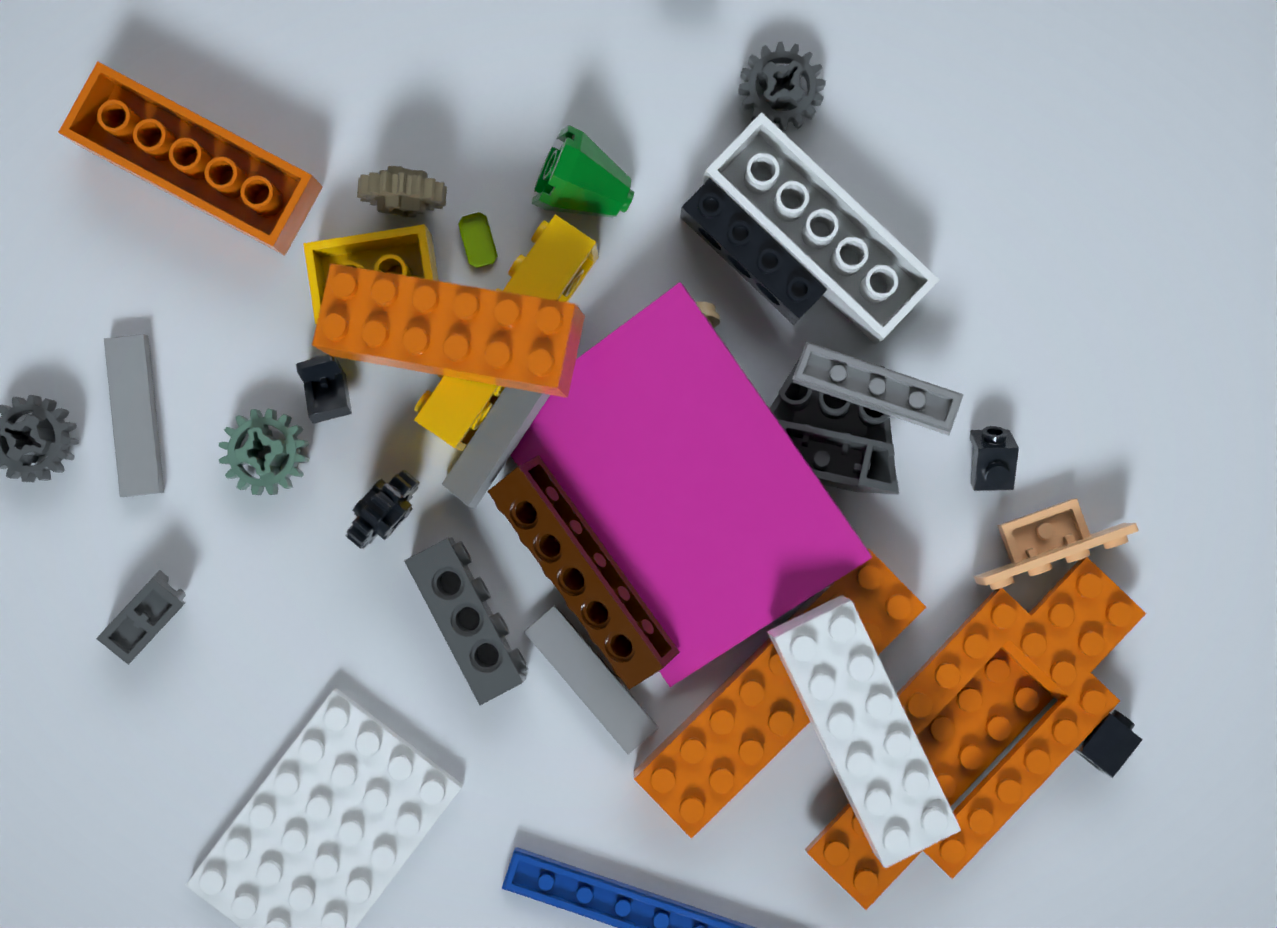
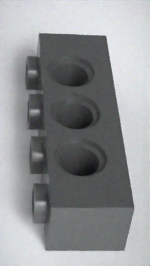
[404,537,528,705]

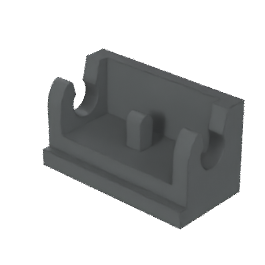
[96,570,186,665]

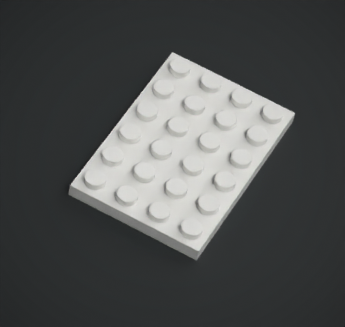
[186,688,463,928]

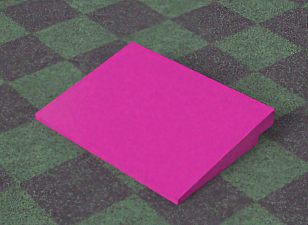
[510,282,872,687]

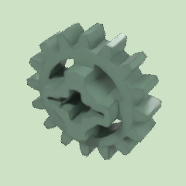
[219,409,310,495]

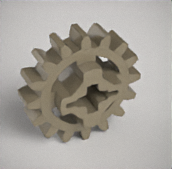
[357,166,447,218]

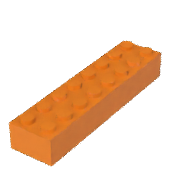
[634,548,927,839]

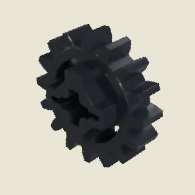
[346,470,420,549]

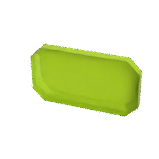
[458,212,498,268]

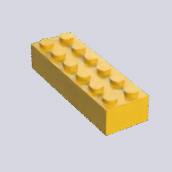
[414,214,599,451]

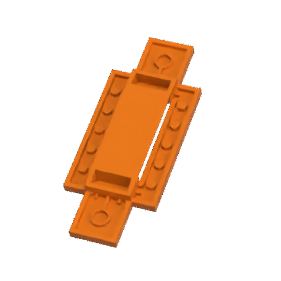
[805,557,1147,910]

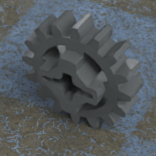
[738,42,826,132]
[0,395,79,483]

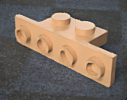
[974,498,1139,590]

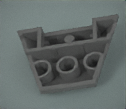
[770,356,899,495]

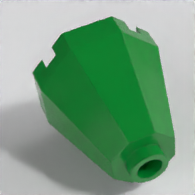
[531,125,634,218]

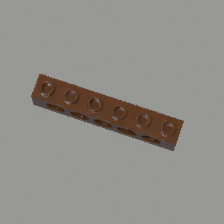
[487,455,680,690]

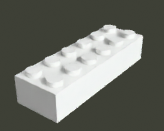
[703,112,939,345]
[767,595,961,868]

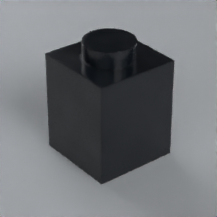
[1074,710,1143,778]

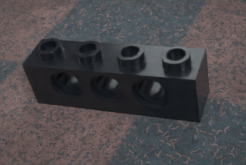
[680,178,827,325]

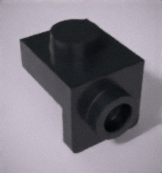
[296,355,352,424]
[970,426,1019,491]

